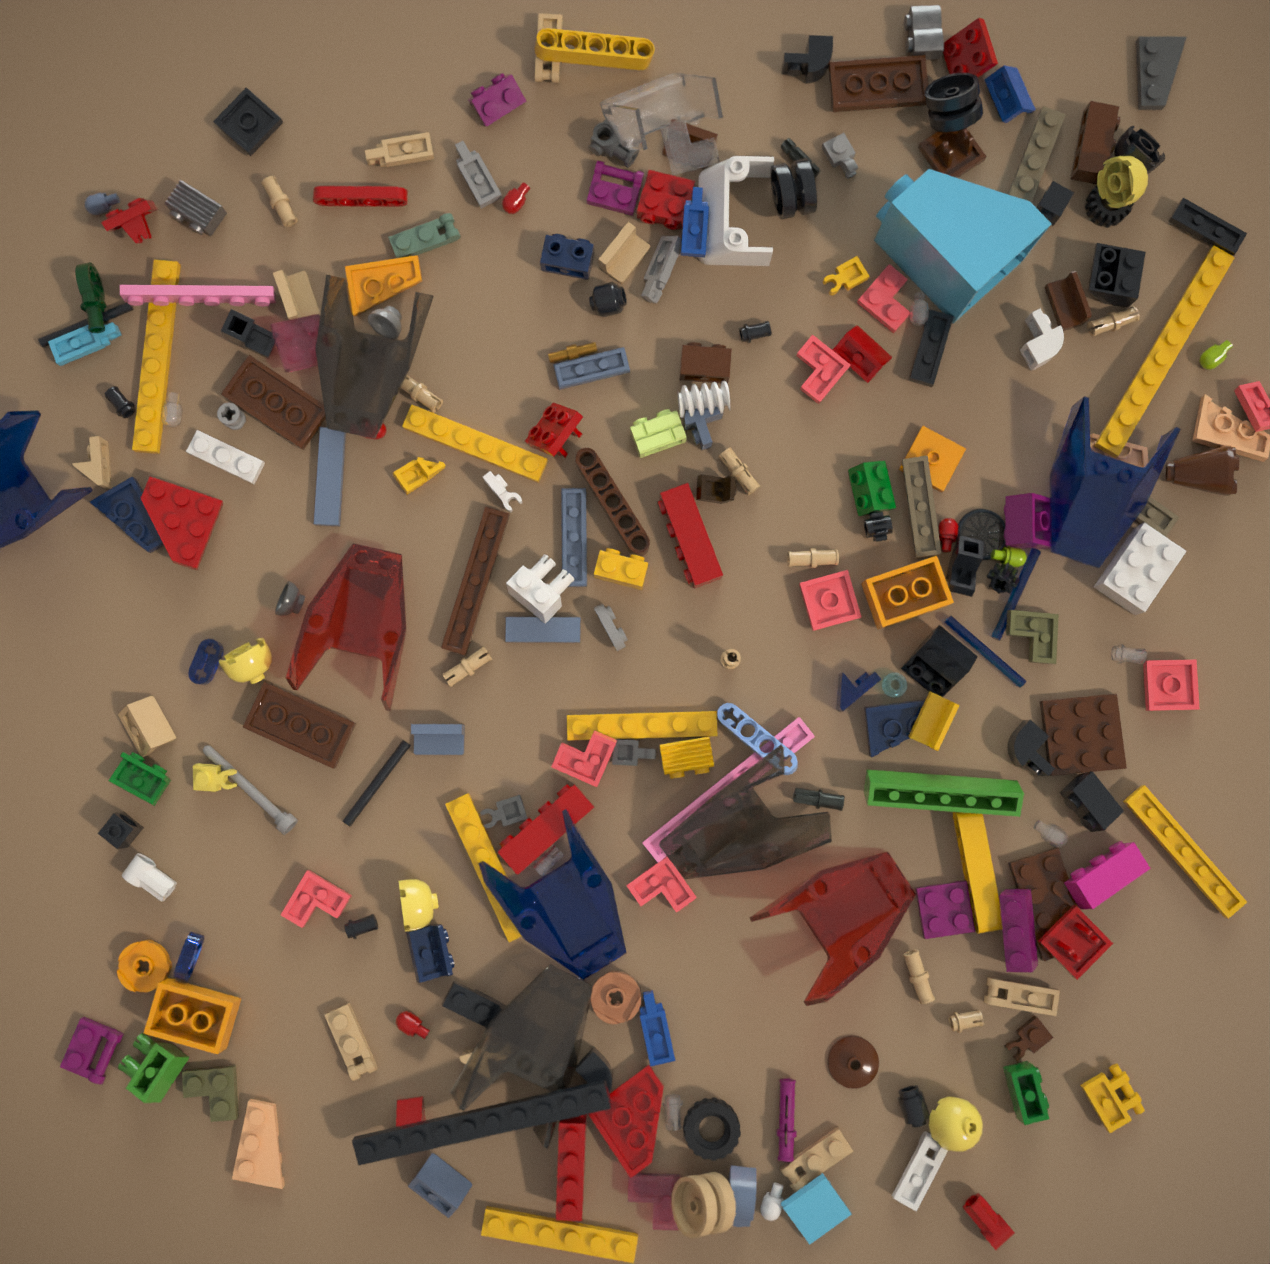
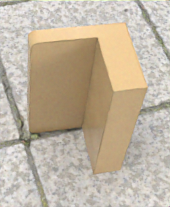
[598,222,650,284]
[273,270,321,325]
[118,696,176,757]

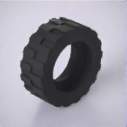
[683,1098,741,1161]

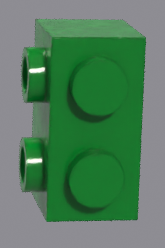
[1003,1061,1050,1125]

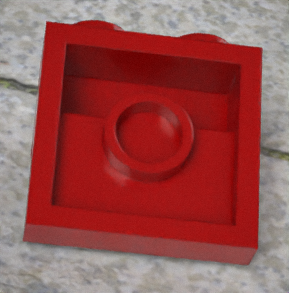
[637,170,695,230]

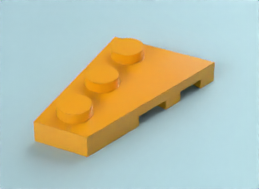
[345,255,422,317]

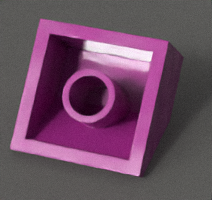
[1004,493,1058,549]

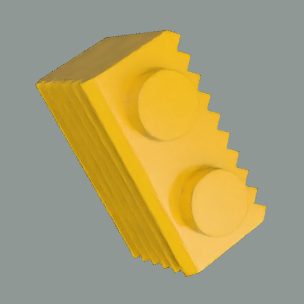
[659,737,714,779]

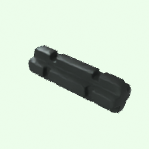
[781,138,820,178]

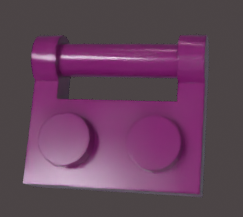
[586,160,644,216]
[60,1017,124,1084]

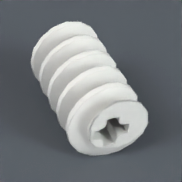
[678,381,730,418]

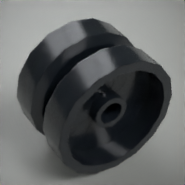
[924,72,984,132]
[770,158,817,220]

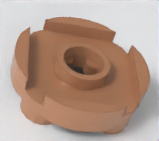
[590,971,641,1024]

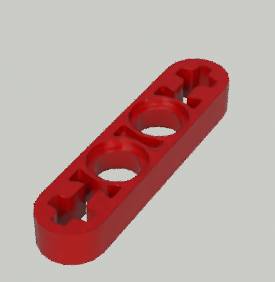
[313,186,408,207]

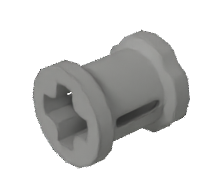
[217,403,246,430]

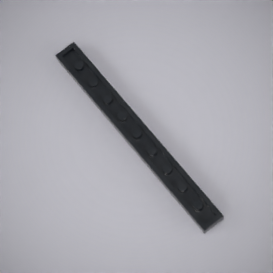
[352,1080,612,1166]

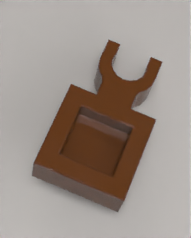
[1004,1015,1053,1061]

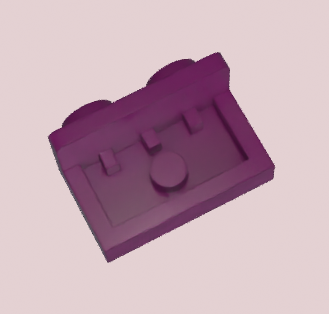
[468,73,526,127]

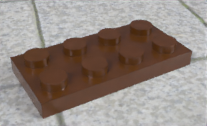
[828,55,928,112]
[221,355,331,450]
[243,682,356,769]
[1008,847,1079,961]

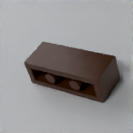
[1070,101,1121,185]

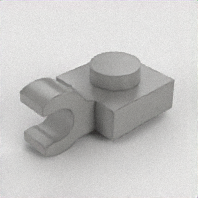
[822,133,858,179]

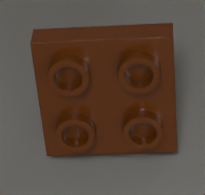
[918,128,987,178]

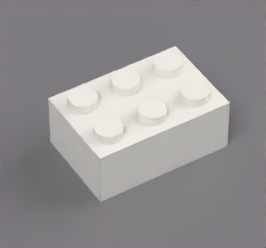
[1094,523,1186,615]

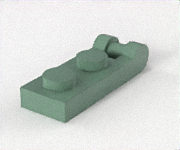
[389,213,461,258]

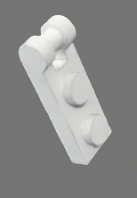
[892,1131,948,1211]

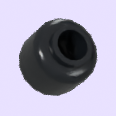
[589,282,627,317]

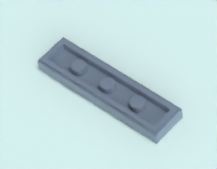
[314,427,346,527]
[561,488,587,587]

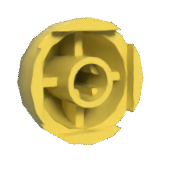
[1097,156,1148,208]
[218,638,272,684]
[399,879,438,932]
[929,1096,983,1152]

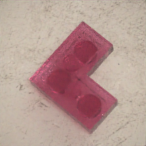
[628,1173,680,1231]

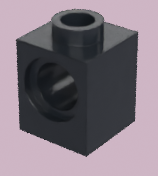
[1036,181,1074,226]
[97,812,144,849]

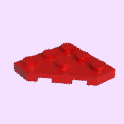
[141,476,223,570]
[588,1064,664,1178]

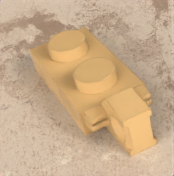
[365,132,434,167]

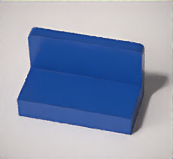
[984,65,1035,123]

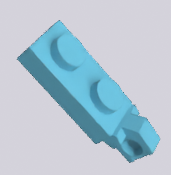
[48,322,122,366]

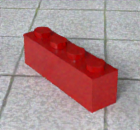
[657,483,723,589]
[498,784,595,875]
[556,1114,587,1221]

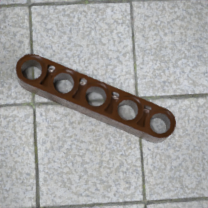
[576,448,650,556]

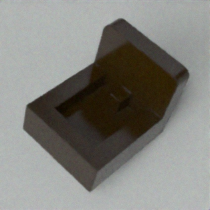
[696,474,737,504]

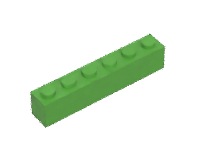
[864,769,1024,817]

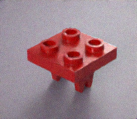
[943,18,998,78]
[101,198,158,244]
[525,402,583,458]
[1038,905,1113,980]

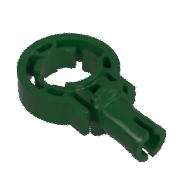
[75,262,106,333]

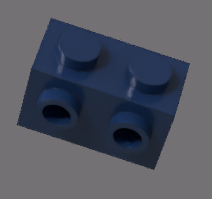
[540,234,594,280]

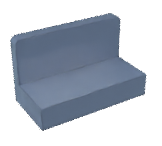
[411,724,465,755]
[408,1153,472,1218]

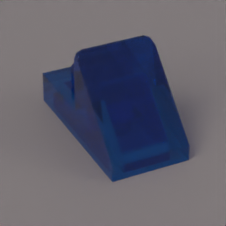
[836,672,881,712]

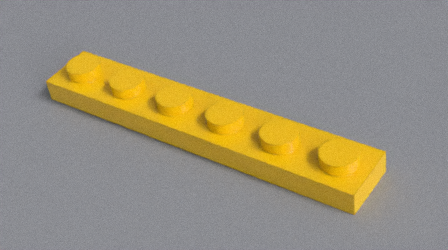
[402,404,548,483]
[567,711,718,741]
[1123,785,1247,919]
[445,793,532,942]
[481,1206,638,1263]

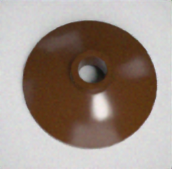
[828,1036,879,1089]

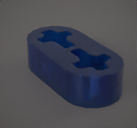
[188,639,224,685]
[173,931,205,982]

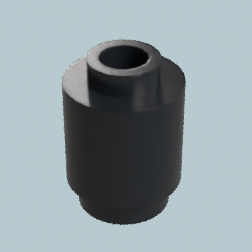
[898,1085,930,1128]

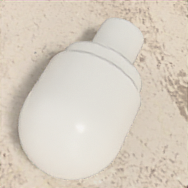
[760,1182,784,1221]

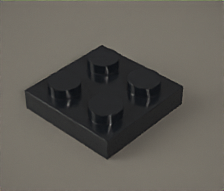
[213,87,284,157]

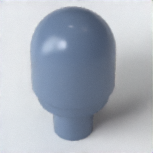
[84,193,120,215]

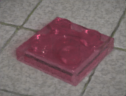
[270,314,334,373]

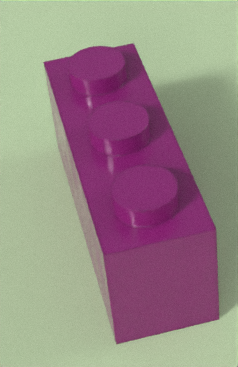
[999,889,1038,973]

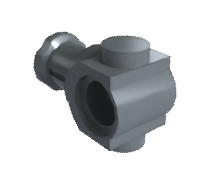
[588,119,640,168]

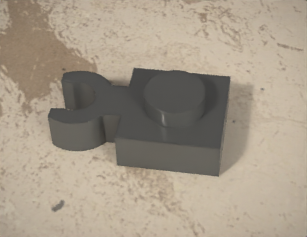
[480,795,528,828]

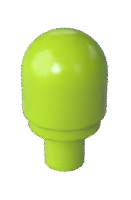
[1200,340,1233,370]
[991,546,1027,567]

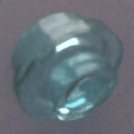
[882,673,907,698]

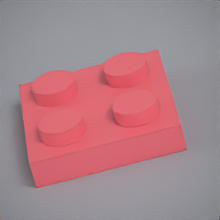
[799,570,861,631]
[1143,659,1200,711]

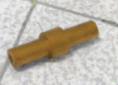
[548,342,597,363]

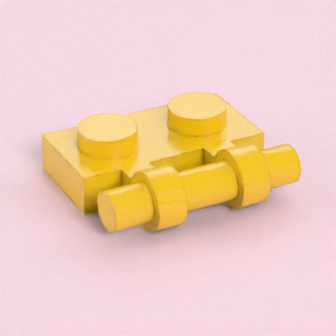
[1080,1063,1145,1133]

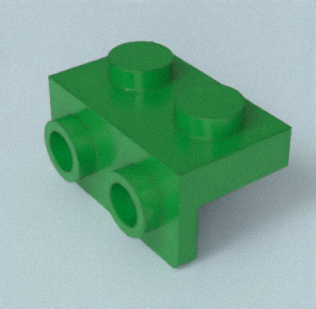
[848,461,896,516]
[108,752,171,806]

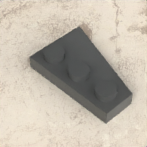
[1136,37,1187,110]

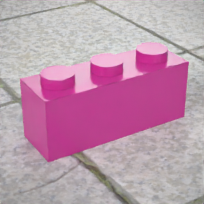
[1064,841,1151,909]

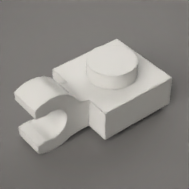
[483,471,523,512]

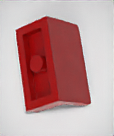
[833,325,892,383]

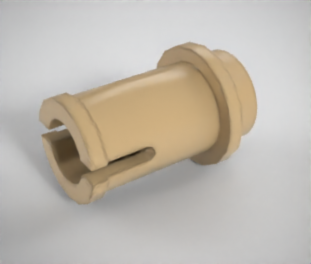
[949,1009,984,1033]

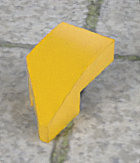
[393,457,446,495]

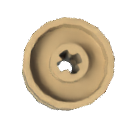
[671,1172,736,1239]

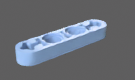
[717,703,798,775]

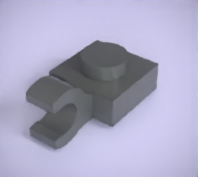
[612,739,656,766]

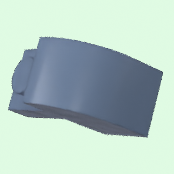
[684,407,723,450]
[728,1165,756,1227]

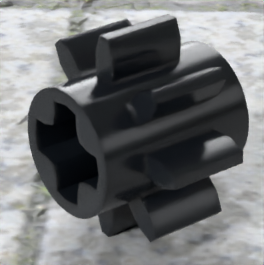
[864,511,893,542]
[987,563,1020,594]

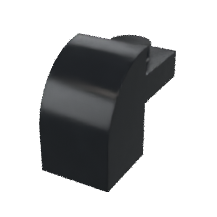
[782,35,833,84]
[221,309,279,359]
[946,535,984,597]
[1008,719,1055,776]
[575,1047,613,1093]

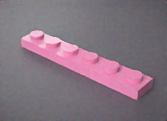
[120,285,276,306]

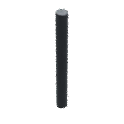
[38,302,134,348]
[343,740,411,827]

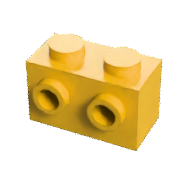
[594,548,648,590]

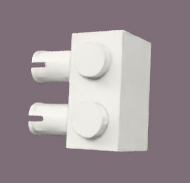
[506,554,574,624]

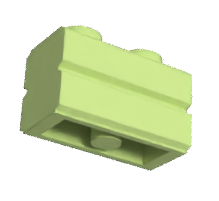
[630,409,687,458]

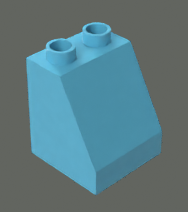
[874,169,1051,324]

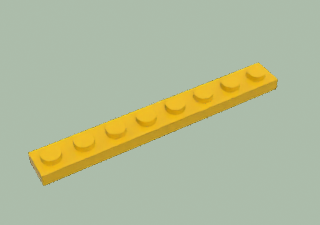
[132,260,181,454]

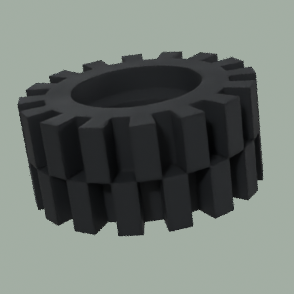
[1085,185,1134,228]

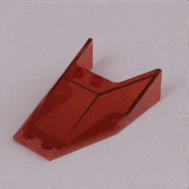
[285,543,407,711]
[749,852,916,1006]

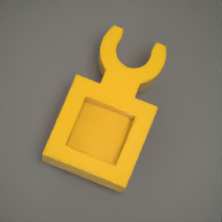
[823,256,869,296]

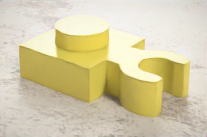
[193,763,237,792]

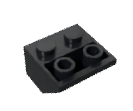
[1088,243,1146,308]
[901,625,978,697]

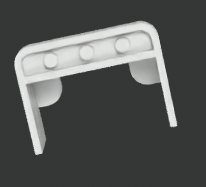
[698,156,774,266]

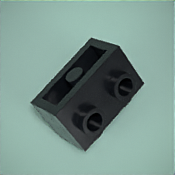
[1059,771,1124,832]

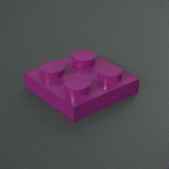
[915,880,975,939]

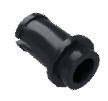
[739,321,772,343]
[104,386,135,418]
[344,914,379,939]

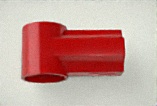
[963,1193,1015,1250]

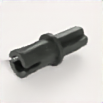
[793,788,845,811]

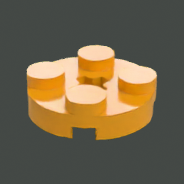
[117,939,172,992]

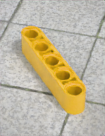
[534,28,655,70]
[953,812,1002,934]

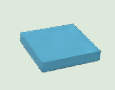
[781,1173,852,1244]

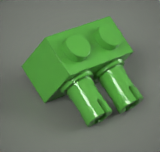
[118,1033,190,1103]

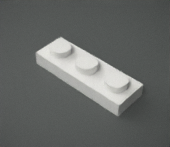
[186,430,265,484]

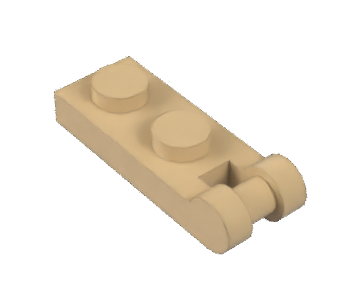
[535,13,563,83]
[984,977,1060,1016]
[324,1003,377,1081]
[779,1127,854,1192]

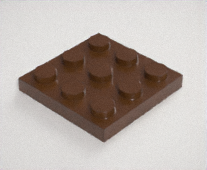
[1040,694,1127,776]

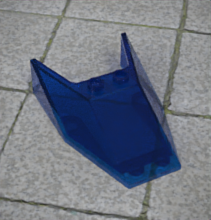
[1049,396,1181,568]
[0,410,93,549]
[479,809,627,980]

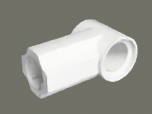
[122,853,177,902]

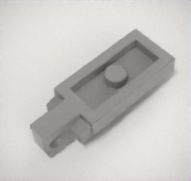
[455,141,502,209]
[641,236,682,303]

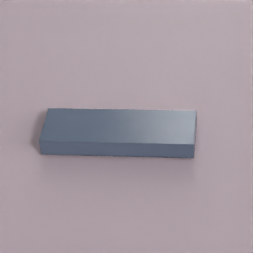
[553,347,630,390]
[505,617,581,643]

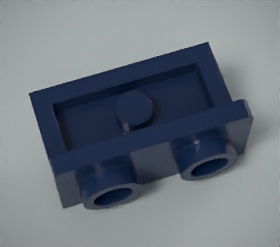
[406,924,454,983]

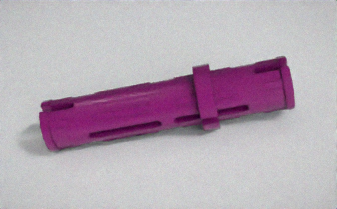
[776,1078,797,1162]

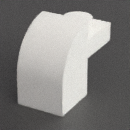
[1020,309,1064,371]

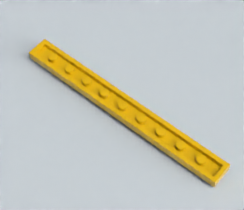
[1094,245,1235,458]

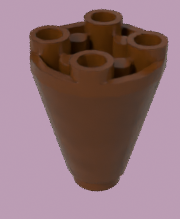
[1166,446,1239,496]

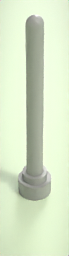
[203,745,298,835]

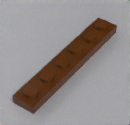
[441,506,510,656]

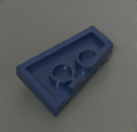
[90,477,164,553]
[864,699,926,758]

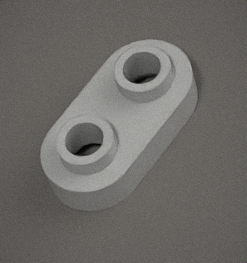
[594,603,628,651]

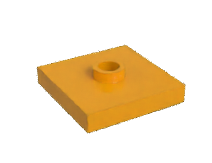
[899,426,966,493]

